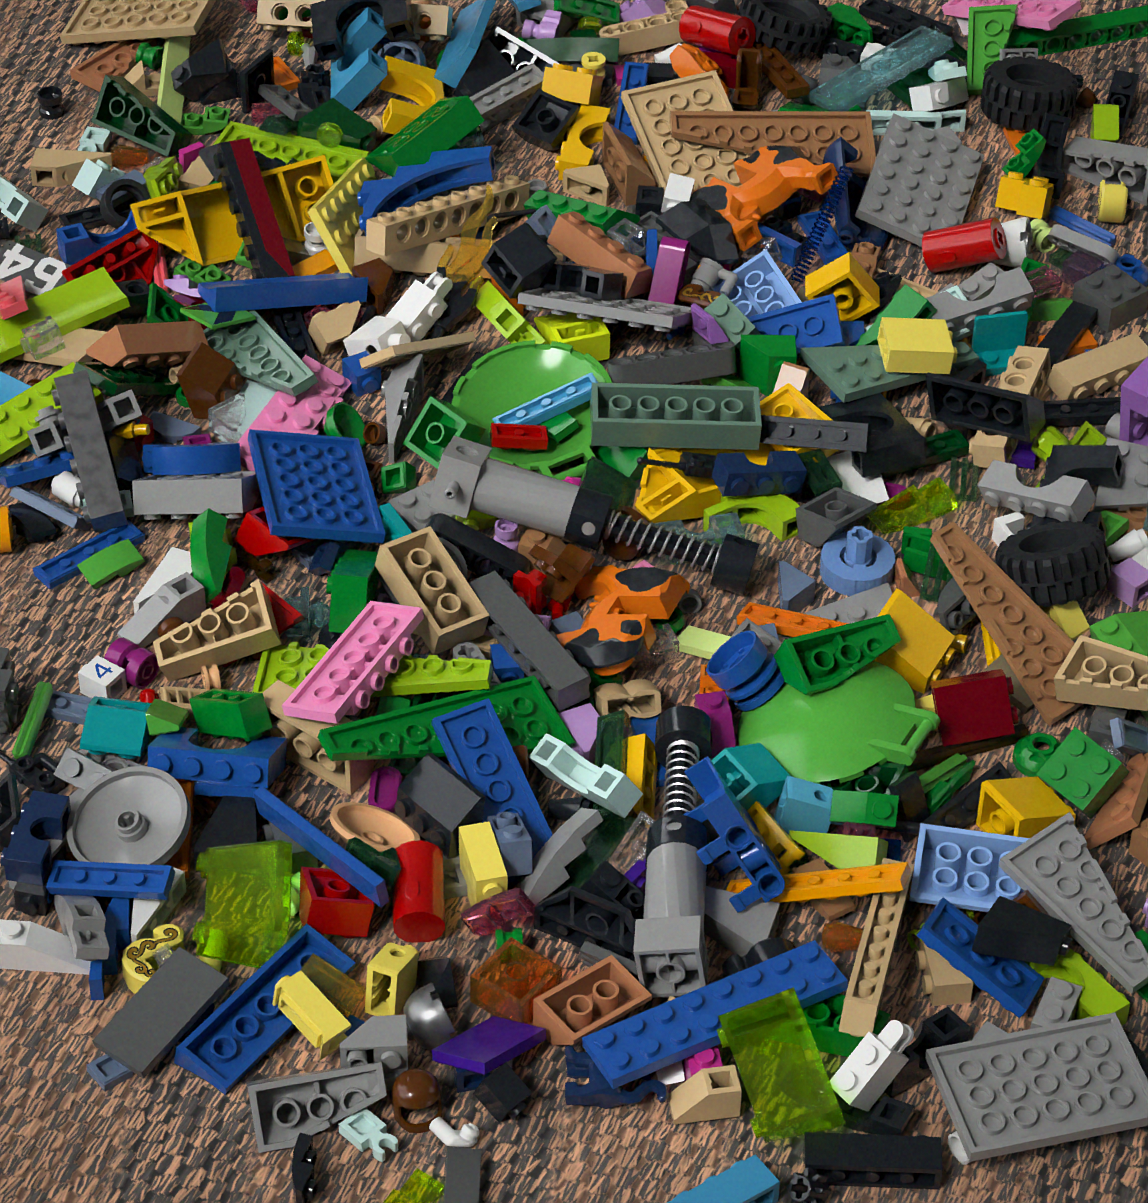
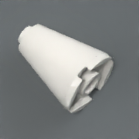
[987,217,1033,268]

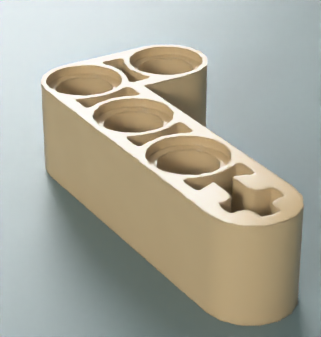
[599,0,689,56]

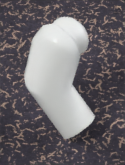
[429,1117,480,1148]

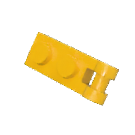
[747,801,805,875]

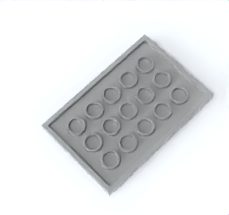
[855,113,985,247]
[517,288,692,332]
[925,1013,1148,1162]

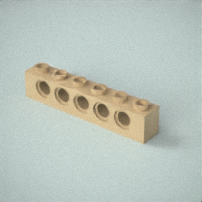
[969,346,1051,468]

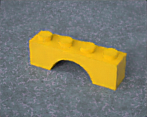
[555,104,611,181]

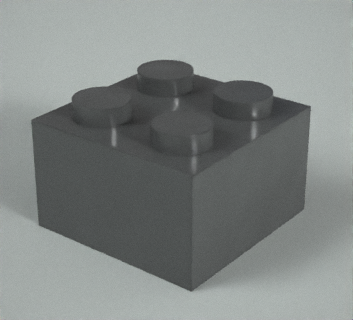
[1072,264,1148,333]

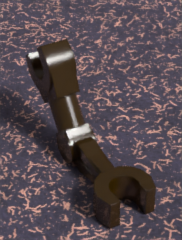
[235,527,275,584]

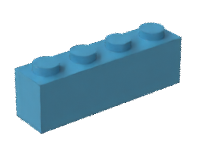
[667,1154,780,1203]

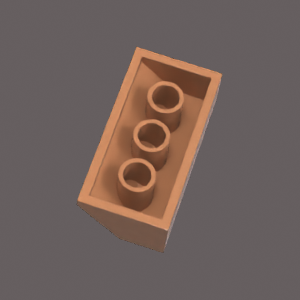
[547,212,653,299]
[86,321,209,369]

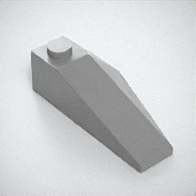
[381,353,424,464]
[246,1062,387,1153]

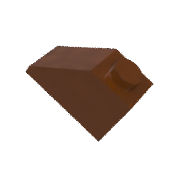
[352,258,395,315]

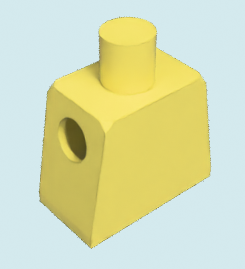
[365,943,419,1016]

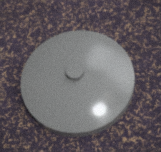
[67,766,191,865]

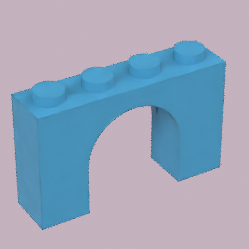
[331,6,387,111]

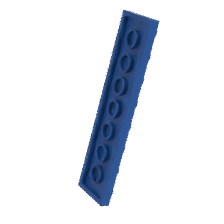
[582,940,848,1089]

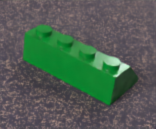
[523,190,641,241]

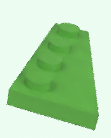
[967,4,1018,95]

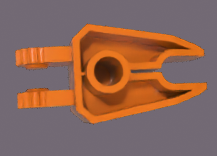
[669,43,729,96]

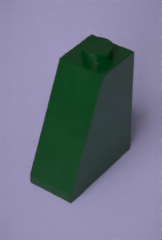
[297,98,377,152]

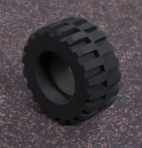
[980,56,1078,132]
[995,521,1111,607]

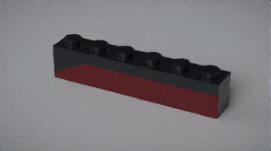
[214,138,295,279]

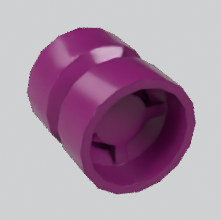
[104,637,159,689]

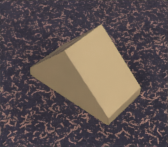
[563,164,610,207]

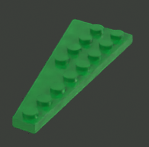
[317,675,575,761]

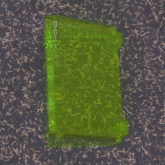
[192,840,292,968]
[716,987,846,1143]

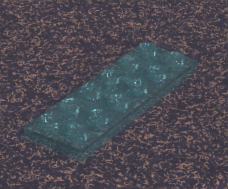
[808,25,954,111]

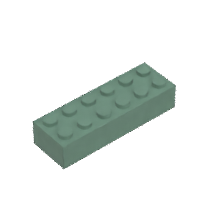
[590,383,762,450]

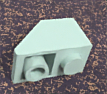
[72,158,127,201]

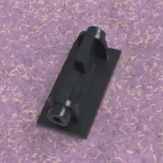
[818,36,865,69]

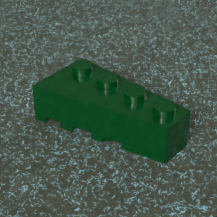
[91,75,193,158]

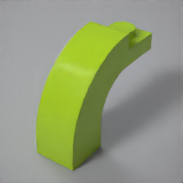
[703,494,800,542]

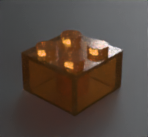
[470,937,562,1024]

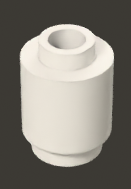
[51,471,83,509]

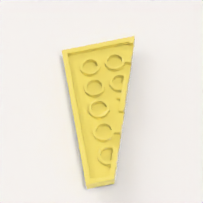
[307,157,376,276]

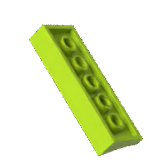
[0,267,130,364]

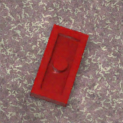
[490,423,548,451]

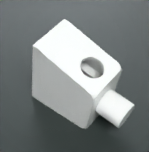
[343,316,411,356]

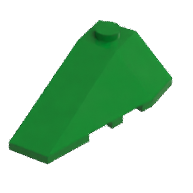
[774,614,901,695]

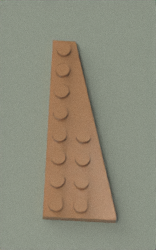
[669,111,876,177]
[930,521,1084,726]

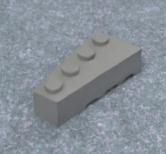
[1061,136,1148,206]

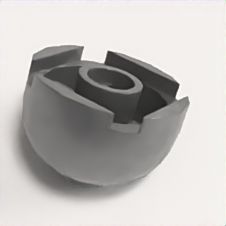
[403,983,458,1051]

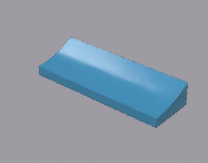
[434,0,496,89]

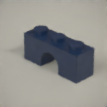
[712,451,807,497]
[0,791,71,886]

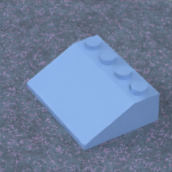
[713,249,801,317]
[909,823,1030,912]

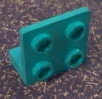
[971,311,1028,377]

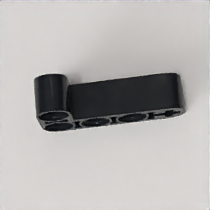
[425,513,531,590]

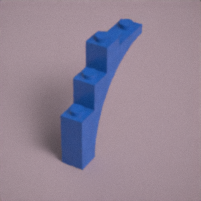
[357,146,496,235]

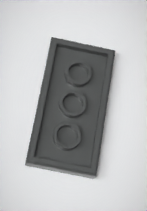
[92,947,230,1079]

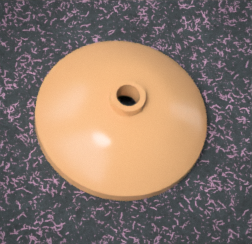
[329,802,420,859]

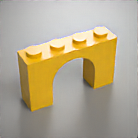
[378,55,446,135]

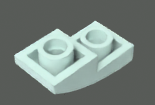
[928,59,967,82]

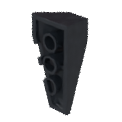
[489,26,559,72]

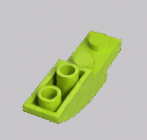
[143,156,184,198]
[475,280,549,344]

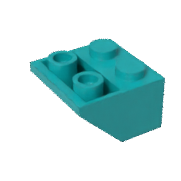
[80,696,152,759]
[711,743,790,810]

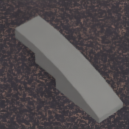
[508,808,603,915]

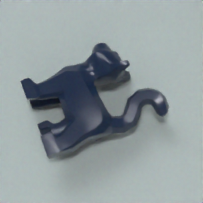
[565,1046,669,1109]

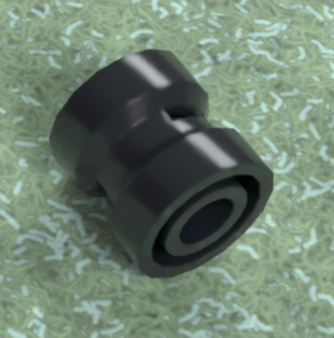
[37,86,64,120]

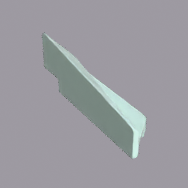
[866,109,966,135]

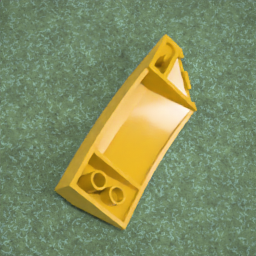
[635,383,838,524]

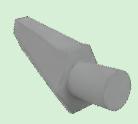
[301,43,318,68]

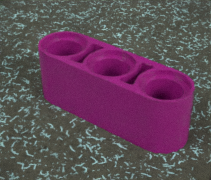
[648,236,691,305]

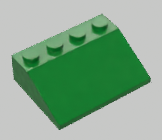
[365,95,485,177]

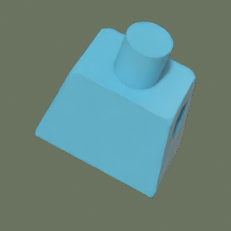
[774,776,847,835]

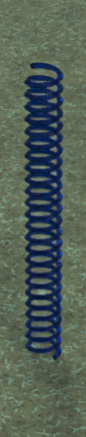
[791,166,854,284]

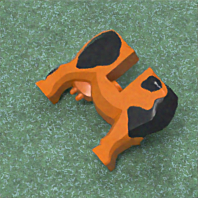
[690,145,840,253]
[556,565,690,676]

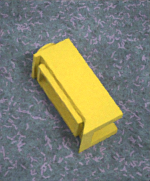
[272,970,351,1061]

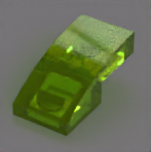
[383,1168,444,1203]

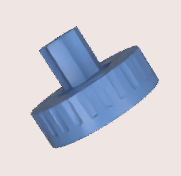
[820,526,896,596]

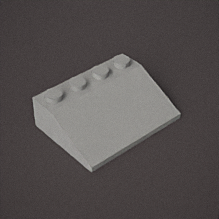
[132,471,260,520]

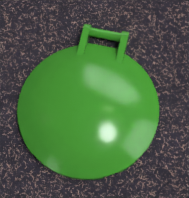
[451,340,612,480]
[737,661,940,785]

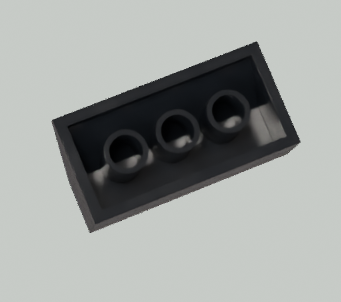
[926,372,1046,443]

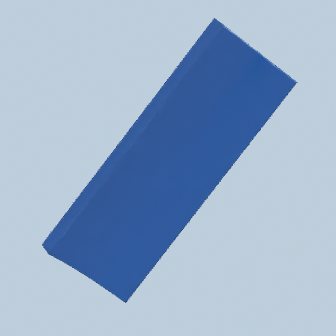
[198,273,368,312]
[174,923,356,1095]

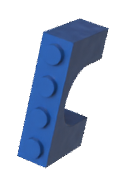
[147,727,287,788]

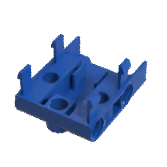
[684,756,785,913]

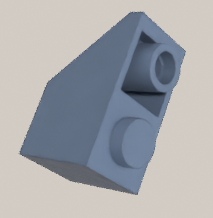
[487,812,533,877]

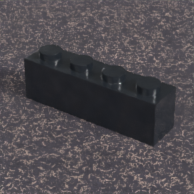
[803,1131,943,1190]

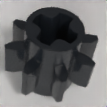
[301,64,330,87]
[787,1168,831,1203]

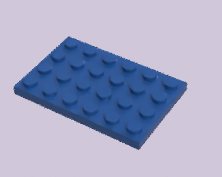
[247,429,386,544]

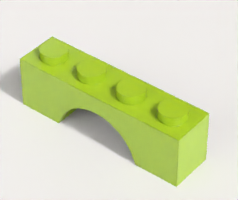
[1024,948,1130,1026]

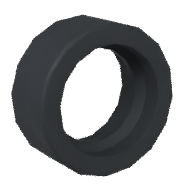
[100,179,151,229]

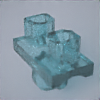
[285,587,330,644]

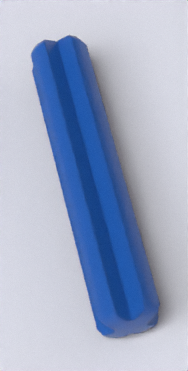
[1049,205,1117,247]

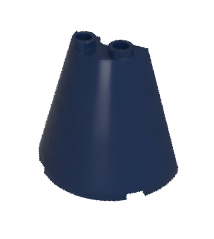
[823,137,890,251]

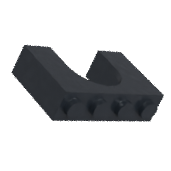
[310,0,415,62]
[819,393,927,478]
[1027,445,1125,536]

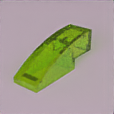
[868,477,958,534]

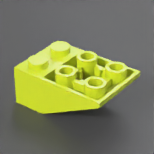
[534,313,610,361]

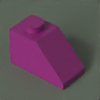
[694,691,736,760]

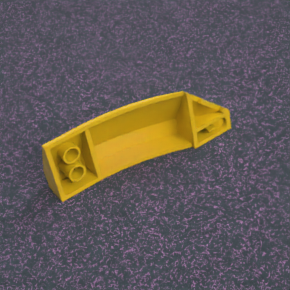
[130,155,334,267]

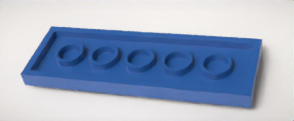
[431,698,553,887]

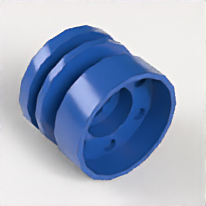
[706,630,784,711]

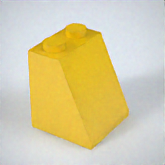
[873,588,956,694]
[976,776,1076,838]

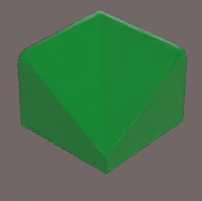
[381,461,416,494]

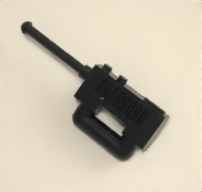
[297,82,331,110]
[637,452,717,479]
[0,751,66,794]

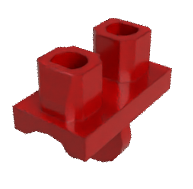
[513,569,547,615]

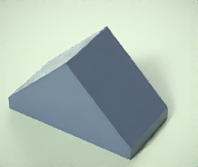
[777,561,816,612]

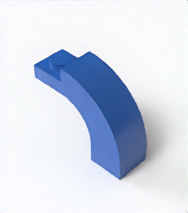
[142,442,241,475]

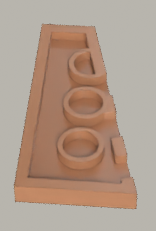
[70,38,157,92]
[1084,753,1148,850]

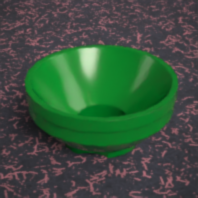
[324,402,366,447]
[1012,732,1062,777]

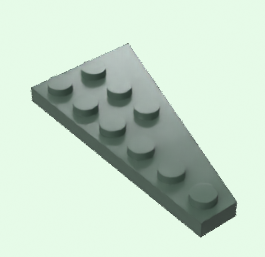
[203,310,318,396]
[799,342,979,403]

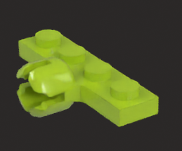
[1031,421,1107,488]

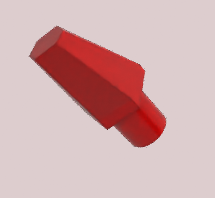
[547,591,575,620]

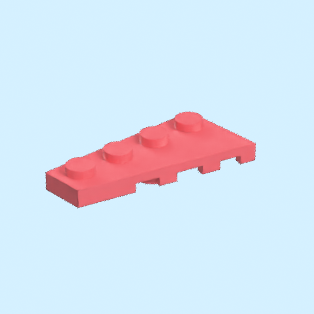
[0,275,28,320]

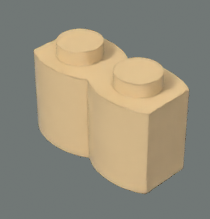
[593,679,662,722]

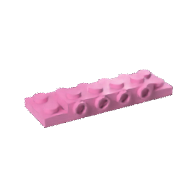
[942,0,1082,31]
[237,355,351,471]
[282,601,424,724]

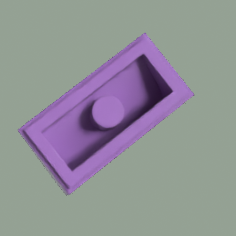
[691,303,729,344]

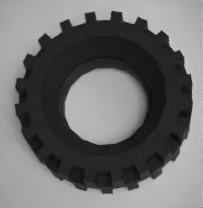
[737,0,832,55]

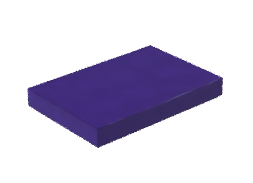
[432,1016,546,1075]

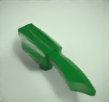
[925,760,976,816]

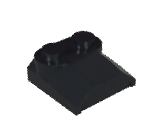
[512,88,580,152]

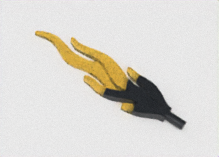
[431,185,498,339]

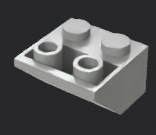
[340,1015,408,1090]

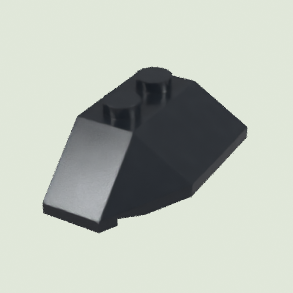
[656,199,739,264]
[534,886,637,961]

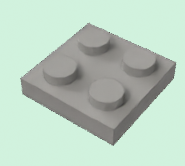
[387,480,456,532]

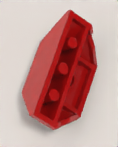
[61,228,158,285]

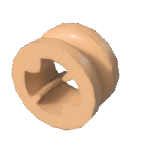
[201,664,221,690]

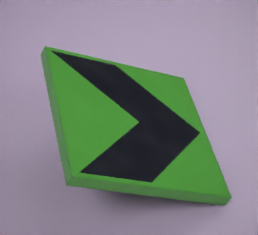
[180,303,256,331]

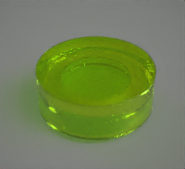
[578,17,602,33]
[287,31,304,56]
[316,122,343,148]

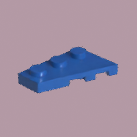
[0,450,74,488]

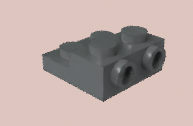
[0,647,21,734]

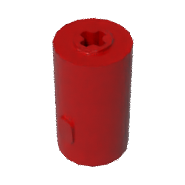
[679,5,756,56]
[922,217,1006,273]
[392,840,445,943]

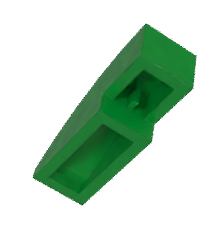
[190,508,232,604]

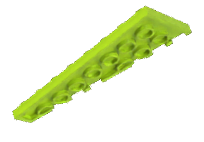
[252,641,493,697]

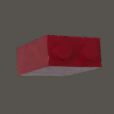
[930,669,1019,746]

